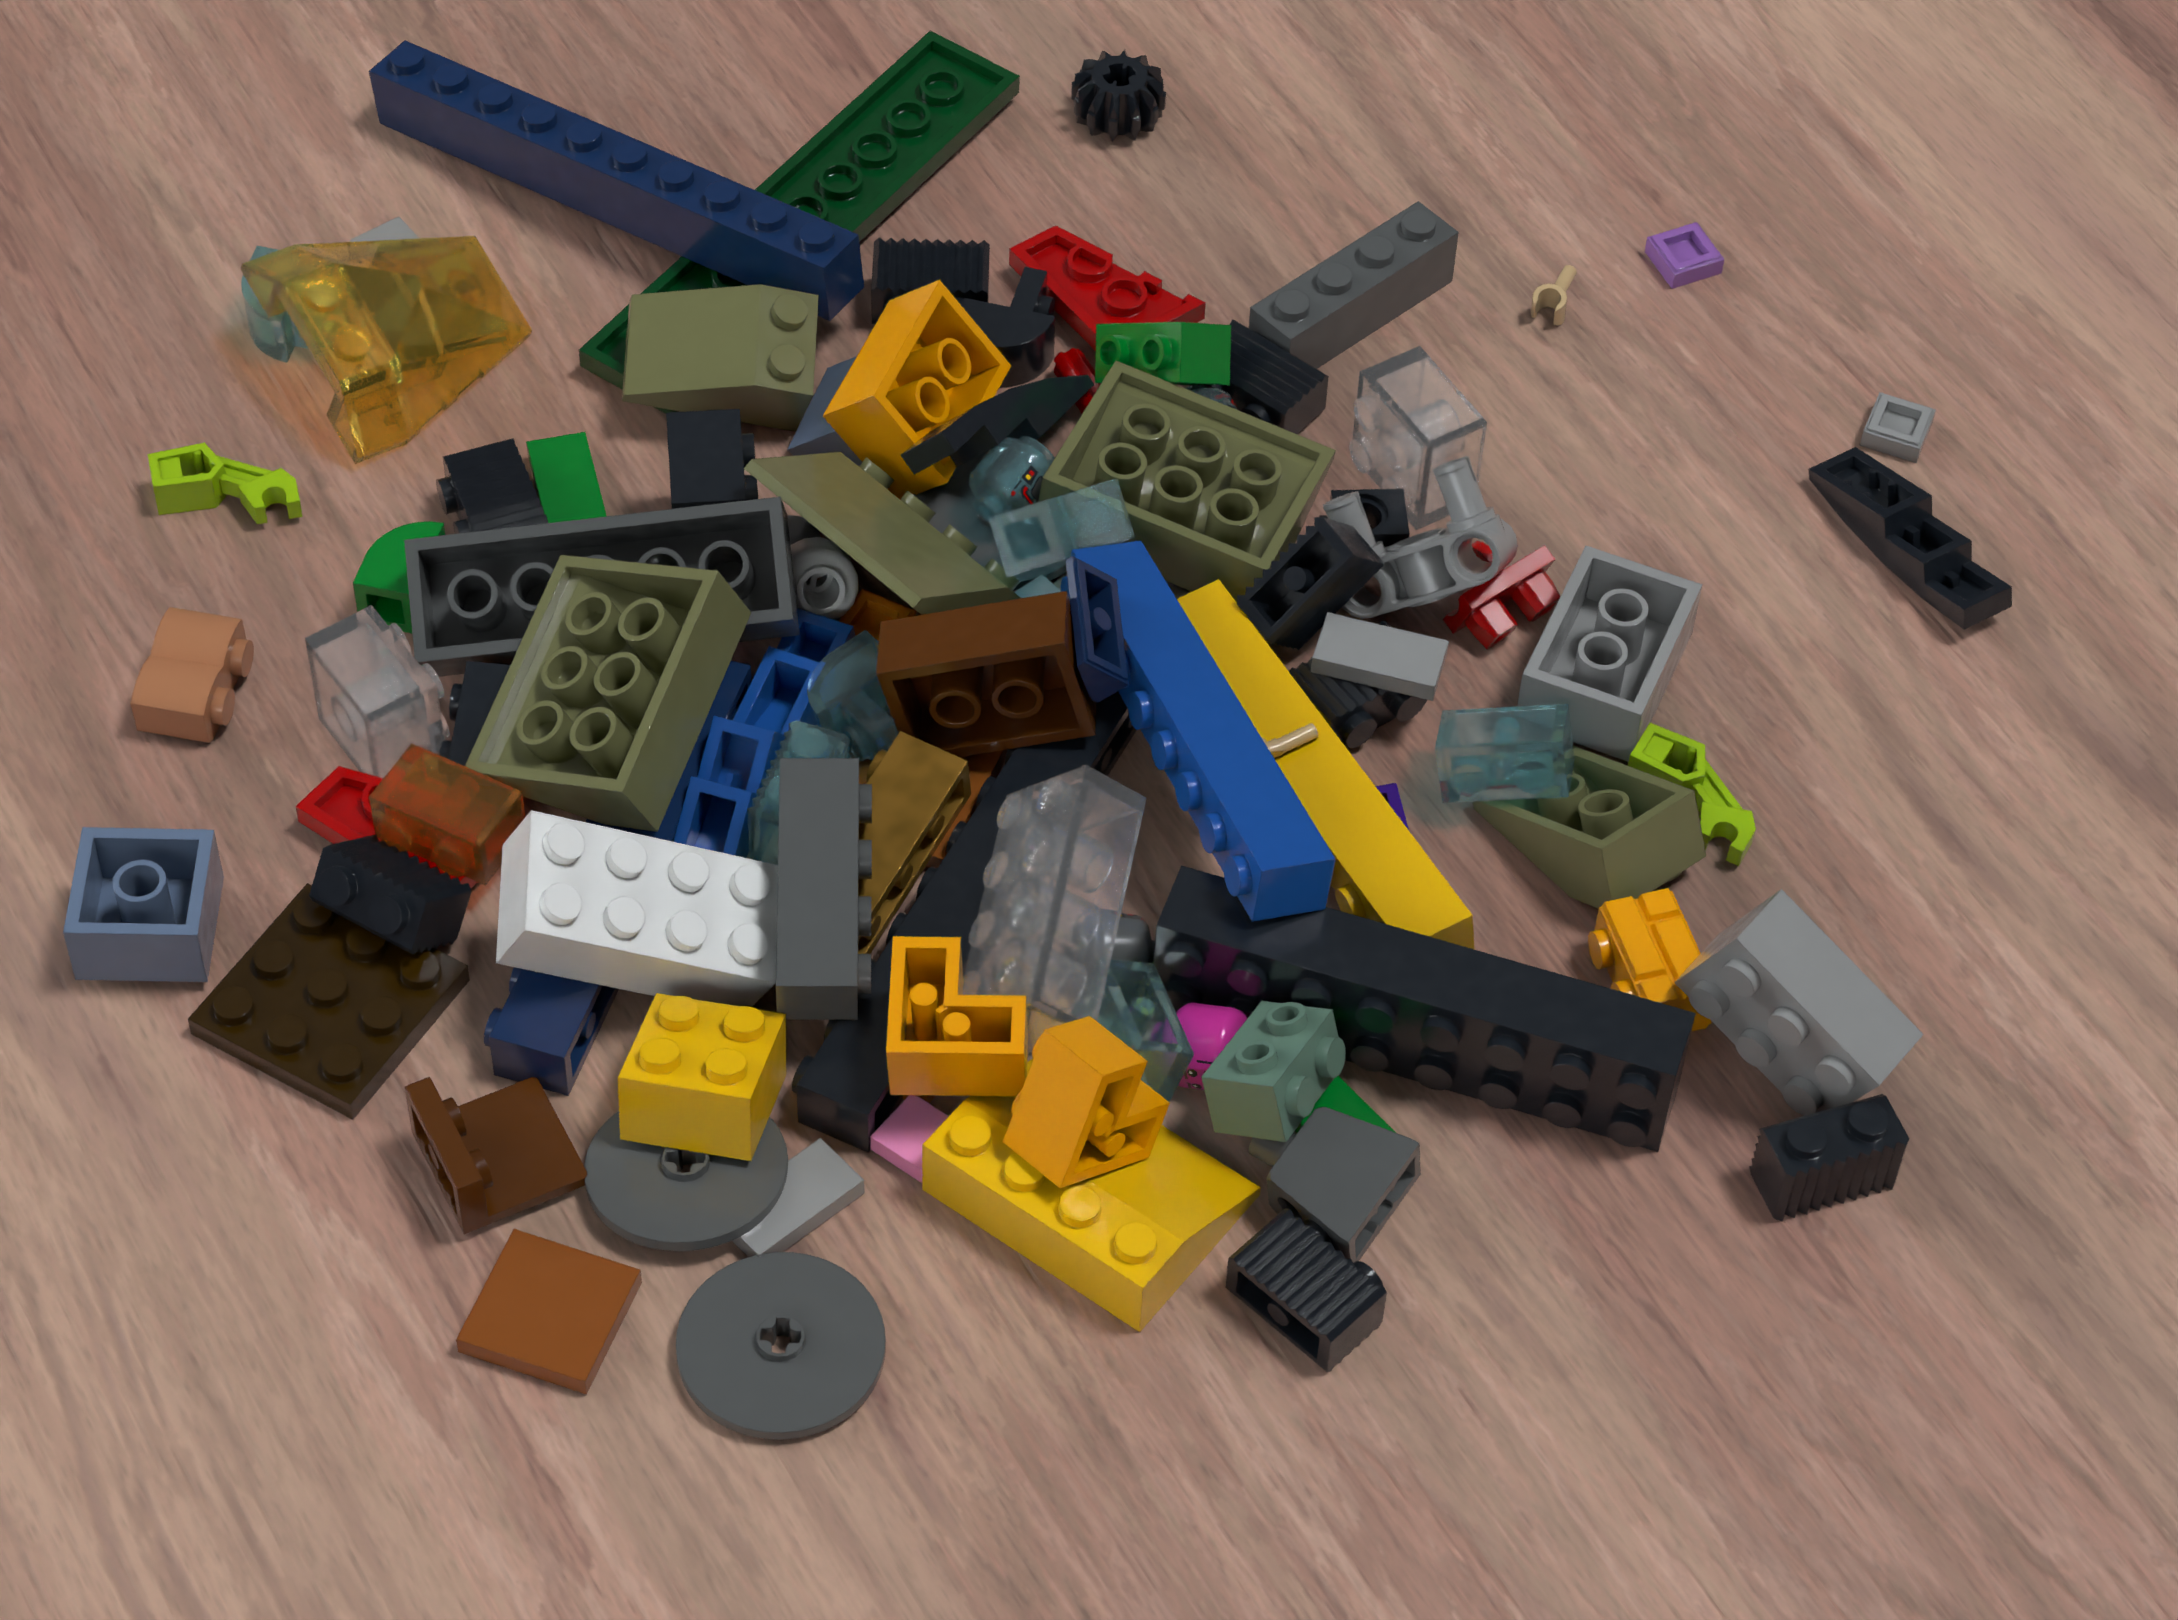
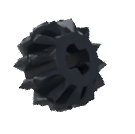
[1071,49,1166,142]

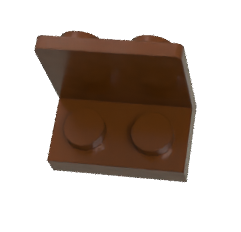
[404,1077,588,1234]

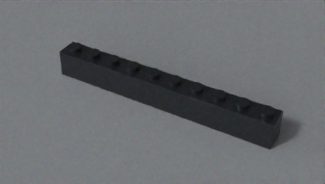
[792,691,1137,1153]

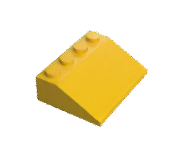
[922,1059,1261,1332]

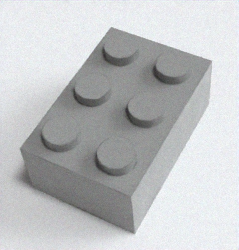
[1515,546,1703,761]
[1674,889,1924,1116]

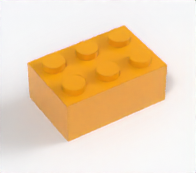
[823,280,1011,499]

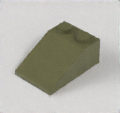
[622,284,819,432]
[1472,742,1706,909]

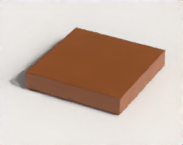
[456,1229,642,1395]

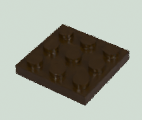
[188,883,470,1120]

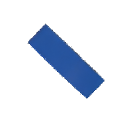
[733,608,858,775]
[674,716,786,858]

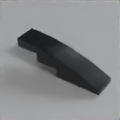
[901,375,1095,475]
[1808,447,2012,630]

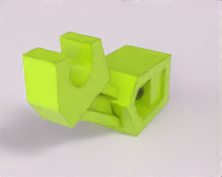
[147,442,303,524]
[1627,723,1756,866]

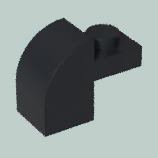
[962,267,1055,388]

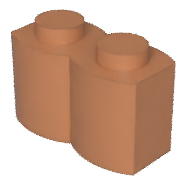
[130,607,254,743]

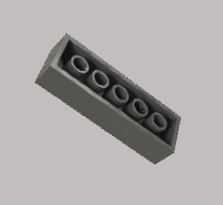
[404,497,800,678]

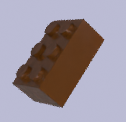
[876,591,1096,757]

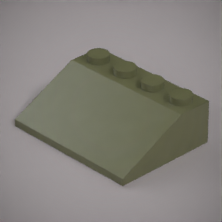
[1034,361,1336,602]
[744,452,1021,615]
[463,555,751,832]

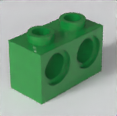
[1095,322,1231,386]

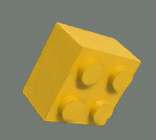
[618,993,786,1161]

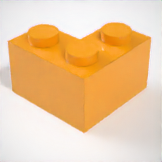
[886,936,1028,1097]
[1003,1016,1170,1188]

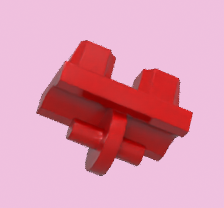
[1443,541,1561,650]

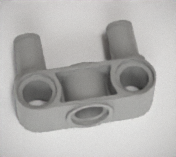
[1323,456,1518,619]

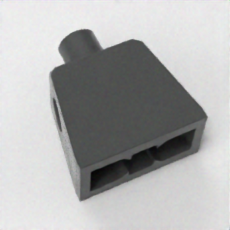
[1249,1107,1421,1263]

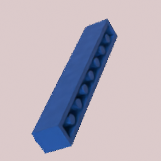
[1061,541,1336,921]

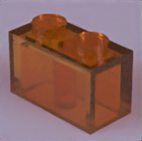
[369,743,525,886]

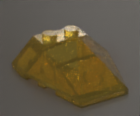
[240,236,532,464]

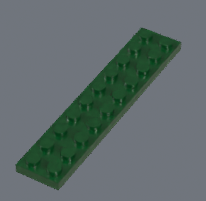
[579,31,1020,414]

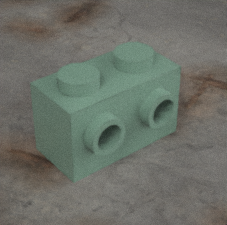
[1201,1001,1346,1142]

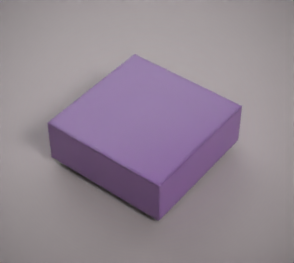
[1644,222,1724,289]

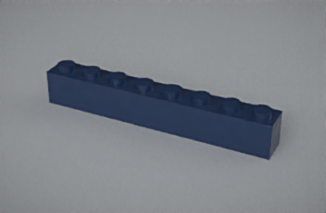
[484,660,752,1096]

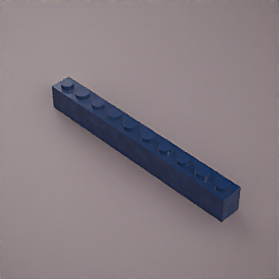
[369,40,864,321]

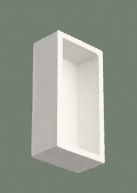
[496,810,778,1007]

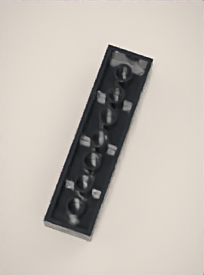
[1151,865,1696,1152]

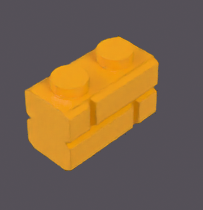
[1588,888,1712,1031]

